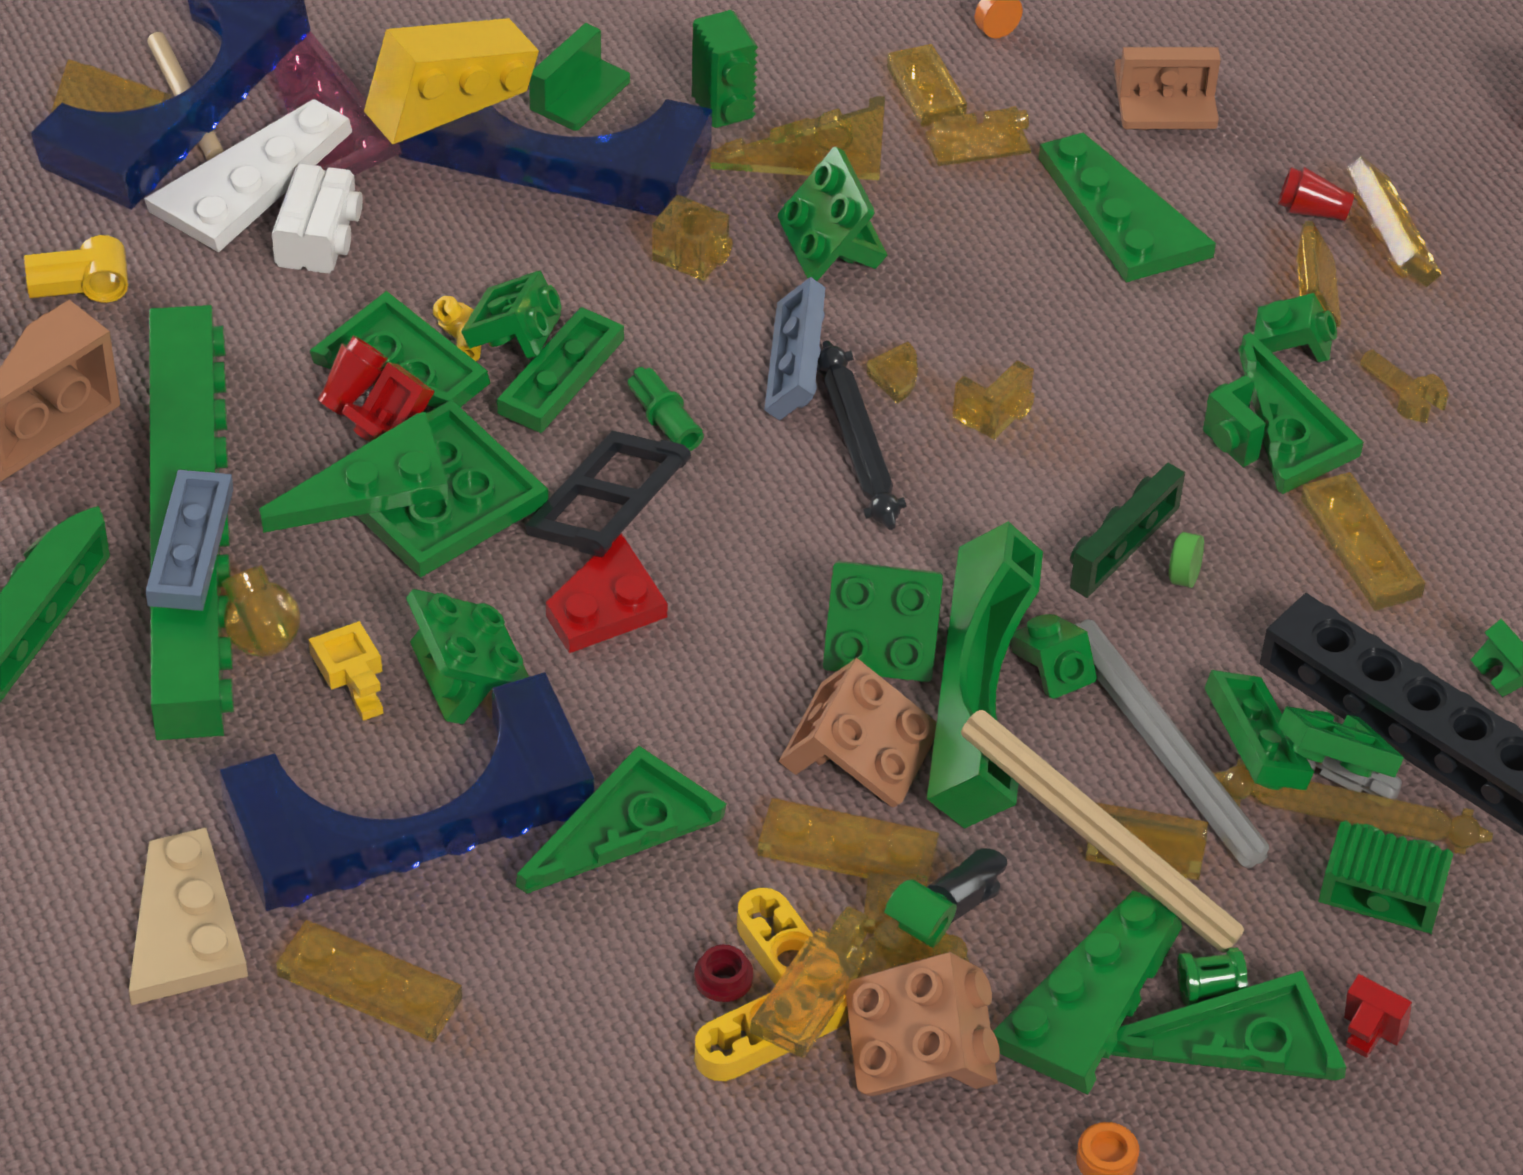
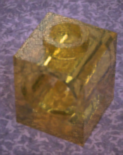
[652,194,733,281]

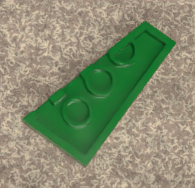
[1038,132,1216,283]
[993,890,1183,1095]

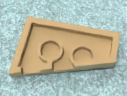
[129,828,248,1005]

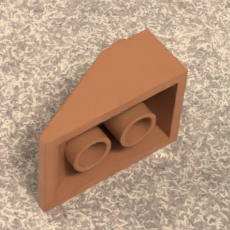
[0,299,120,482]

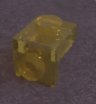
[952,360,1035,440]

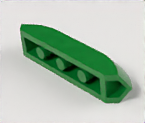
[0,506,110,702]

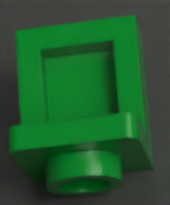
[1254,293,1337,363]
[1203,375,1266,468]
[1010,614,1097,699]

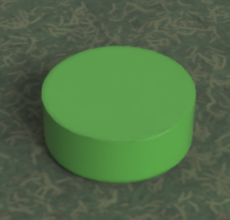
[1169,532,1204,588]

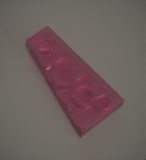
[267,30,401,175]

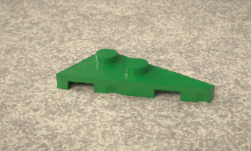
[1238,332,1364,494]
[259,412,448,533]
[515,745,727,894]
[1111,971,1346,1081]

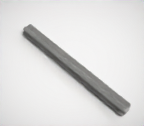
[1074,619,1269,868]

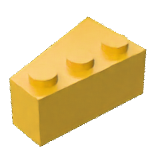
[364,18,539,145]

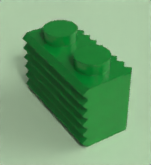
[691,10,758,128]
[1318,820,1453,934]

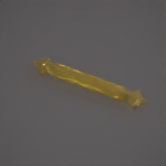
[1212,759,1493,855]

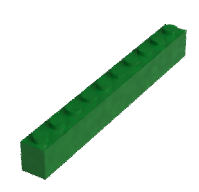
[149,305,234,740]

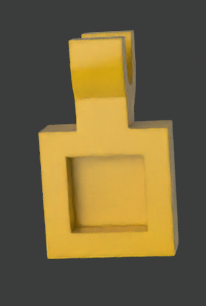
[308,621,384,721]

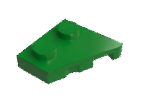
[1277,706,1404,778]

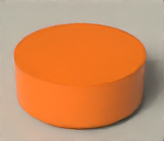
[974,0,1023,38]
[1076,1122,1139,1175]

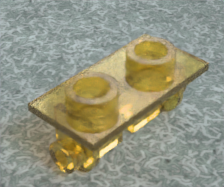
[925,106,1031,166]

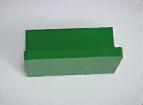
[529,23,630,131]

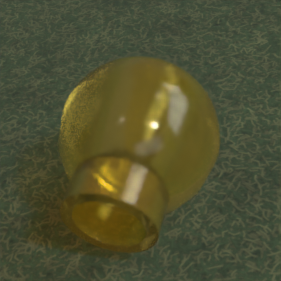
[221,564,301,657]

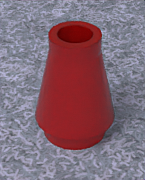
[1278,167,1354,222]
[317,335,388,416]

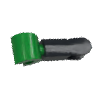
[884,848,1007,948]

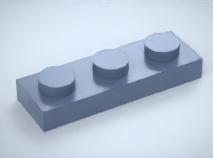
[764,277,826,421]
[145,470,233,611]

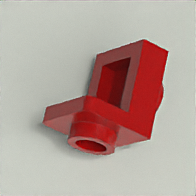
[341,362,435,442]

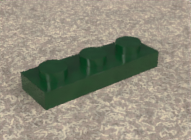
[1070,463,1185,598]

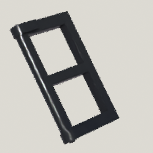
[525,430,691,557]

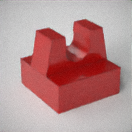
[1344,974,1412,1058]

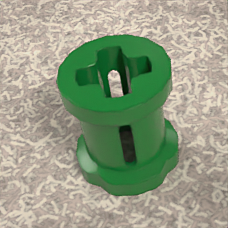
[1177,947,1248,1006]

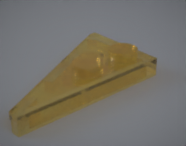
[710,96,885,180]

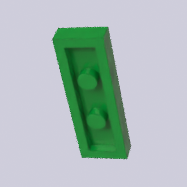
[497,307,624,433]
[1204,670,1314,790]

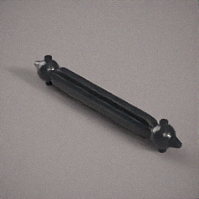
[817,340,907,530]

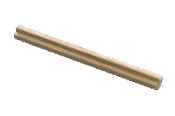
[961,710,1244,953]

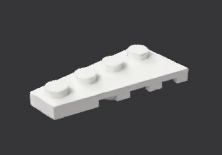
[144,99,353,253]

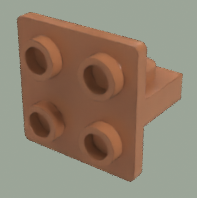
[1114,47,1221,130]

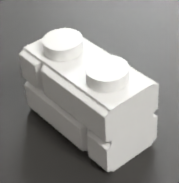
[272,164,363,274]

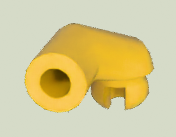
[433,296,482,361]

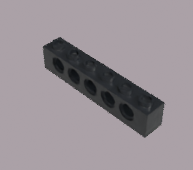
[1259,593,1523,836]

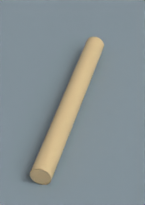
[147,32,224,161]

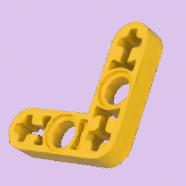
[694,888,848,1081]

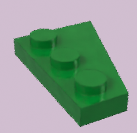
[309,291,490,408]

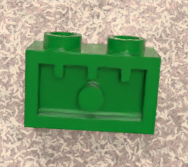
[461,270,561,359]

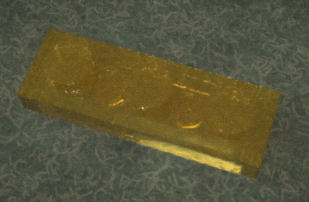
[1347,156,1442,287]
[1301,472,1426,611]
[758,798,939,887]
[276,920,463,1043]

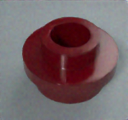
[694,944,753,1002]

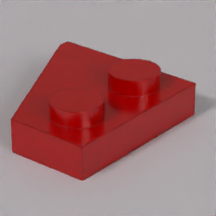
[546,533,668,654]

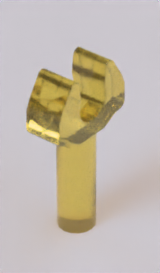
[1360,349,1449,423]

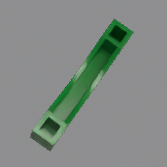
[927,521,1043,829]

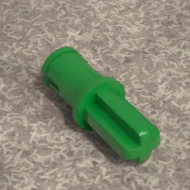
[628,367,704,451]

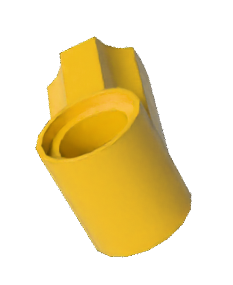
[24,235,128,303]

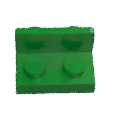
[778,147,888,281]
[823,561,943,682]
[406,589,533,725]

